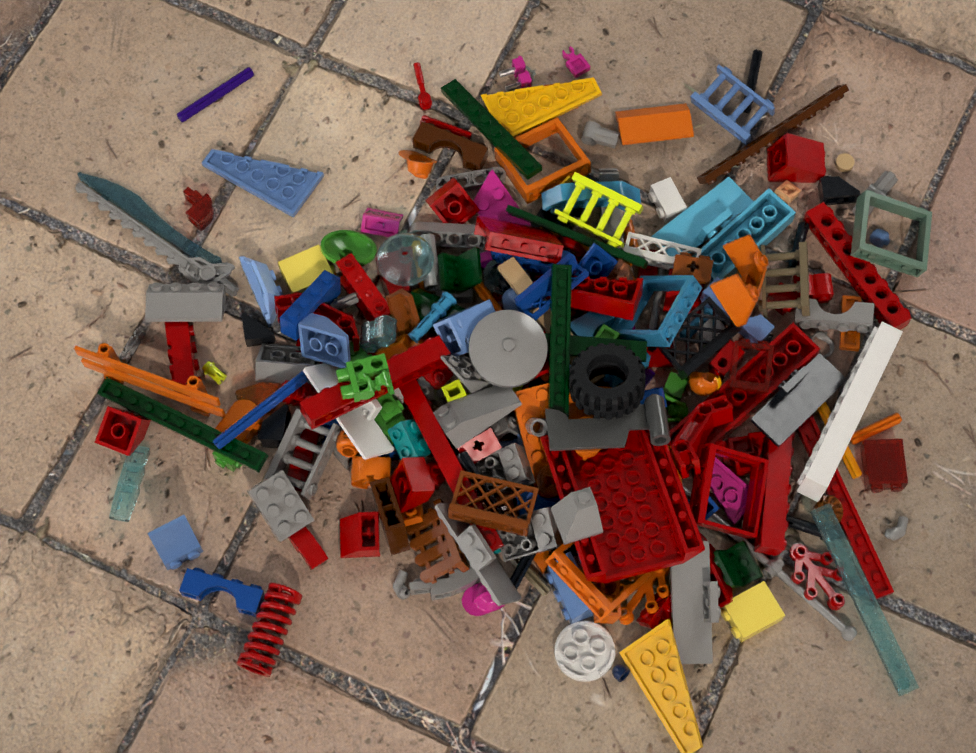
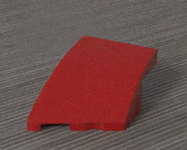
[715,432,766,477]

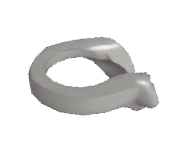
[809,331,834,358]

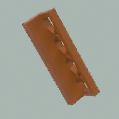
[385,289,426,341]

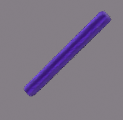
[177,67,254,122]

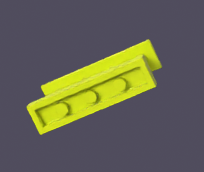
[554,172,643,248]

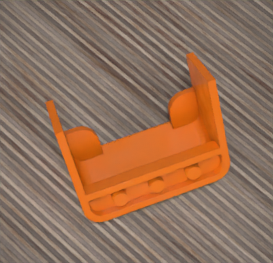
[710,234,769,327]

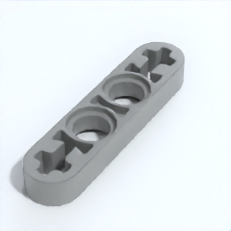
[436,167,506,191]

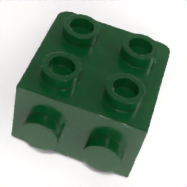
[438,247,482,295]
[713,541,763,588]

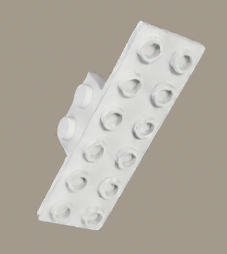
[303,363,394,460]

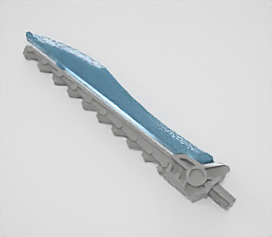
[75,172,239,297]

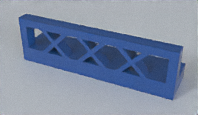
[514,253,590,321]

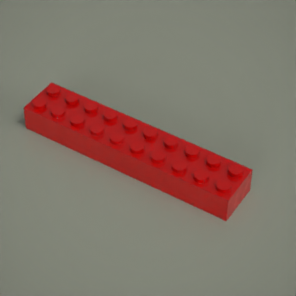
[667,323,821,472]

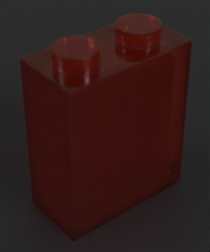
[860,439,908,493]

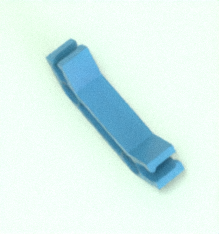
[541,181,641,215]

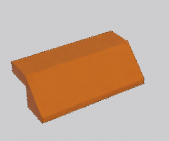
[615,103,694,145]

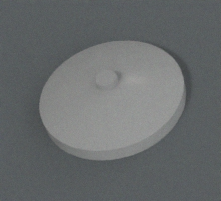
[469,310,548,388]

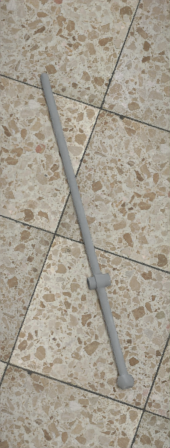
[682,485,857,641]

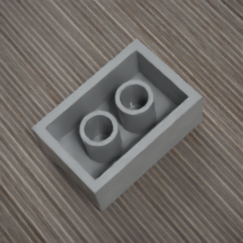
[247,470,314,542]

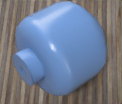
[870,228,890,248]

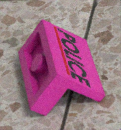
[361,208,403,239]

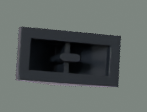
[242,313,276,347]

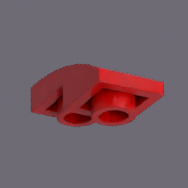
[288,526,329,570]

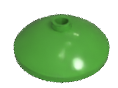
[320,230,377,266]

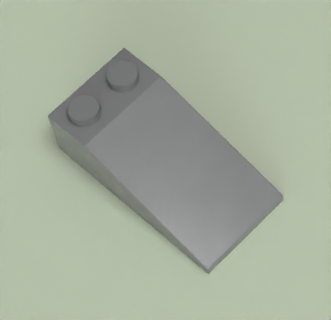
[433,386,522,449]

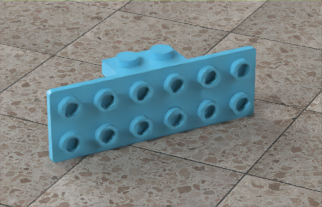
[652,177,753,257]

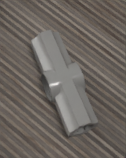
[852,171,898,216]
[417,233,440,292]

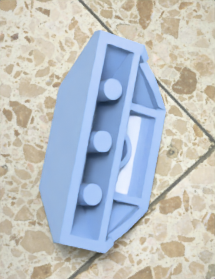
[239,256,283,328]

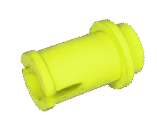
[202,361,227,385]

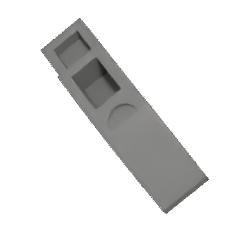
[409,567,480,601]

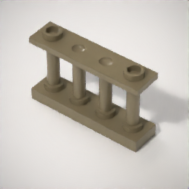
[759,241,810,319]

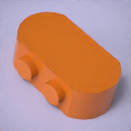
[215,400,263,445]

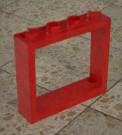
[689,443,769,538]

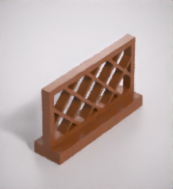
[448,470,539,537]

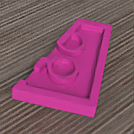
[710,457,749,525]

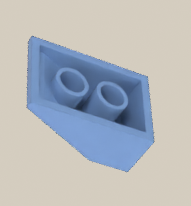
[298,313,351,368]
[148,515,203,570]

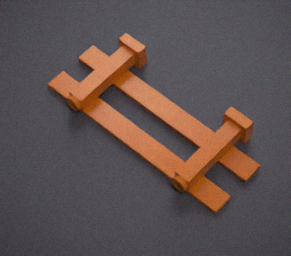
[74,343,226,418]

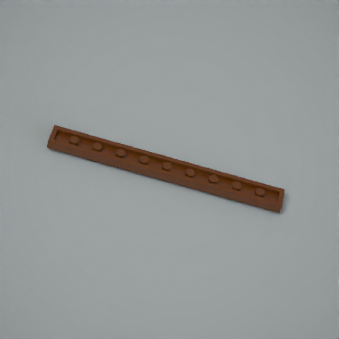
[697,84,849,185]

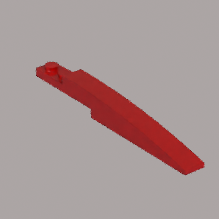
[399,379,505,552]

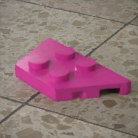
[473,169,531,226]

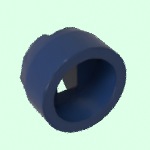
[612,664,630,682]

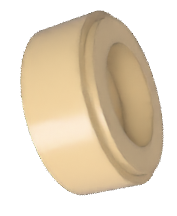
[835,153,855,173]

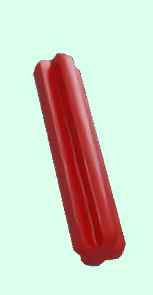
[420,115,472,140]

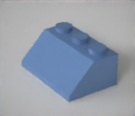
[545,551,594,624]

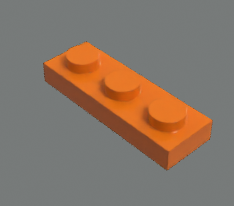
[839,295,861,352]

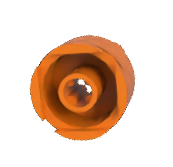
[351,456,391,489]

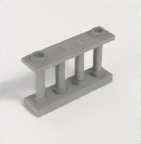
[264,408,343,500]

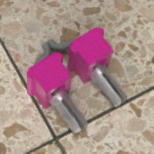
[499,56,536,92]

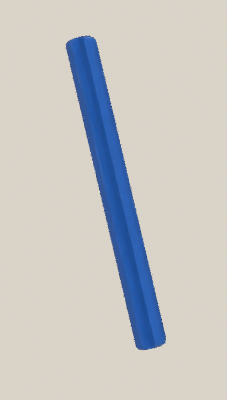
[213,371,309,449]

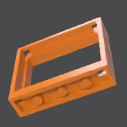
[494,117,591,204]
[545,542,651,621]

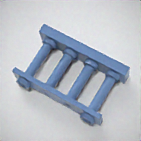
[690,65,775,145]

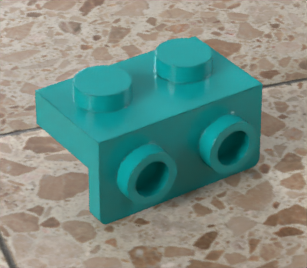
[388,419,431,460]

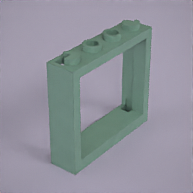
[850,190,932,278]

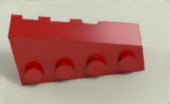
[571,276,643,321]
[165,322,201,397]

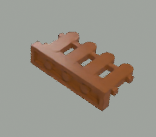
[406,498,470,584]

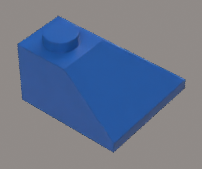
[572,243,618,279]

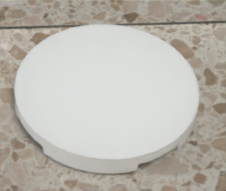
[554,620,615,682]

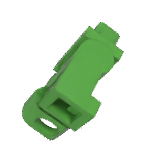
[336,353,394,402]

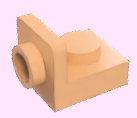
[774,180,801,205]

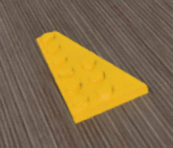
[481,77,602,138]
[619,619,703,753]

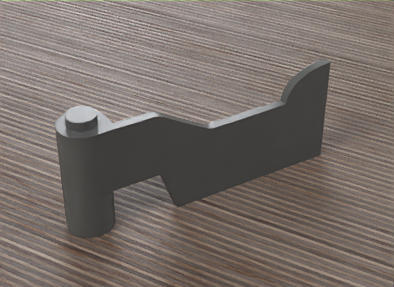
[545,394,671,451]

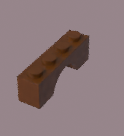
[413,122,488,171]

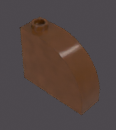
[370,477,410,556]

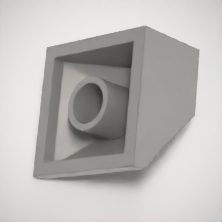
[551,487,603,545]

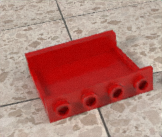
[473,216,564,264]

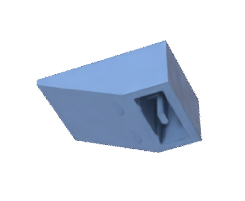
[433,299,496,356]

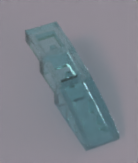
[109,446,150,522]

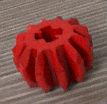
[280,380,313,407]

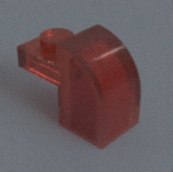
[183,187,214,232]

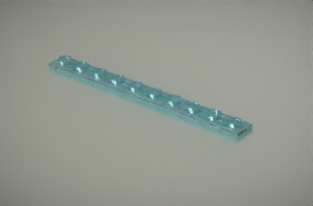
[810,503,919,697]

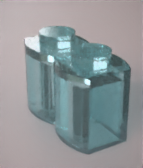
[359,315,397,353]

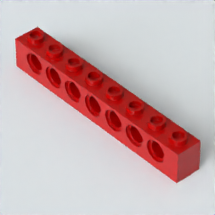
[803,202,912,330]

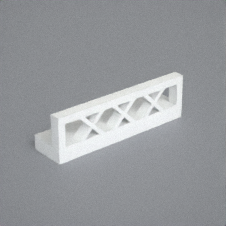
[623,232,702,272]

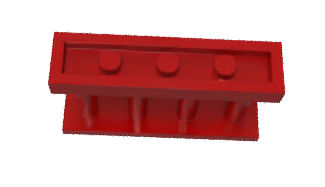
[335,253,395,335]

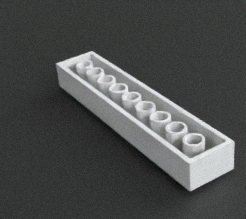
[796,322,903,502]

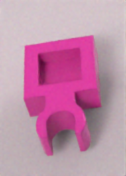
[562,46,591,78]

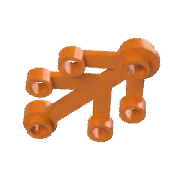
[618,567,670,625]

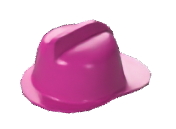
[462,582,505,616]

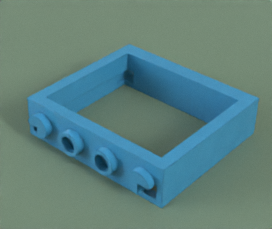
[611,275,702,347]

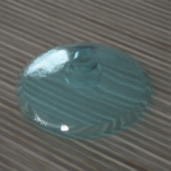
[377,233,434,286]

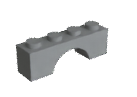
[795,299,874,333]

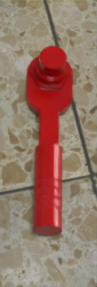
[413,62,432,110]

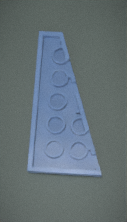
[202,149,324,218]

